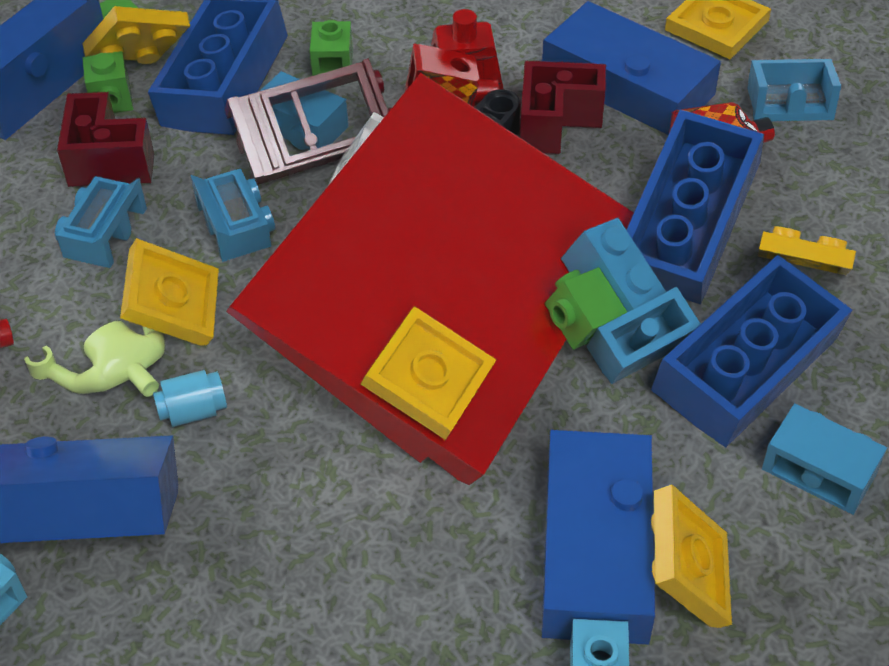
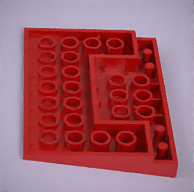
[226,73,634,485]

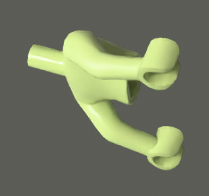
[24,321,165,397]

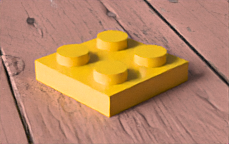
[665,0,771,59]
[82,6,190,64]
[758,226,856,275]
[120,238,219,346]
[361,306,496,439]
[651,485,732,628]

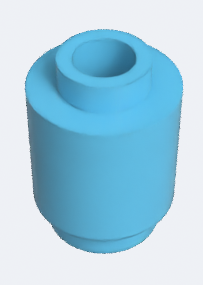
[153,370,227,427]

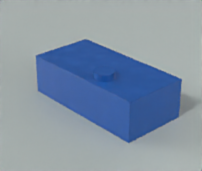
[0,0,103,140]
[148,0,288,135]
[542,1,721,135]
[627,109,764,304]
[651,255,853,448]
[542,430,655,645]
[0,435,179,543]

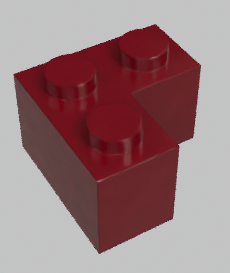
[520,61,606,154]
[57,92,155,187]

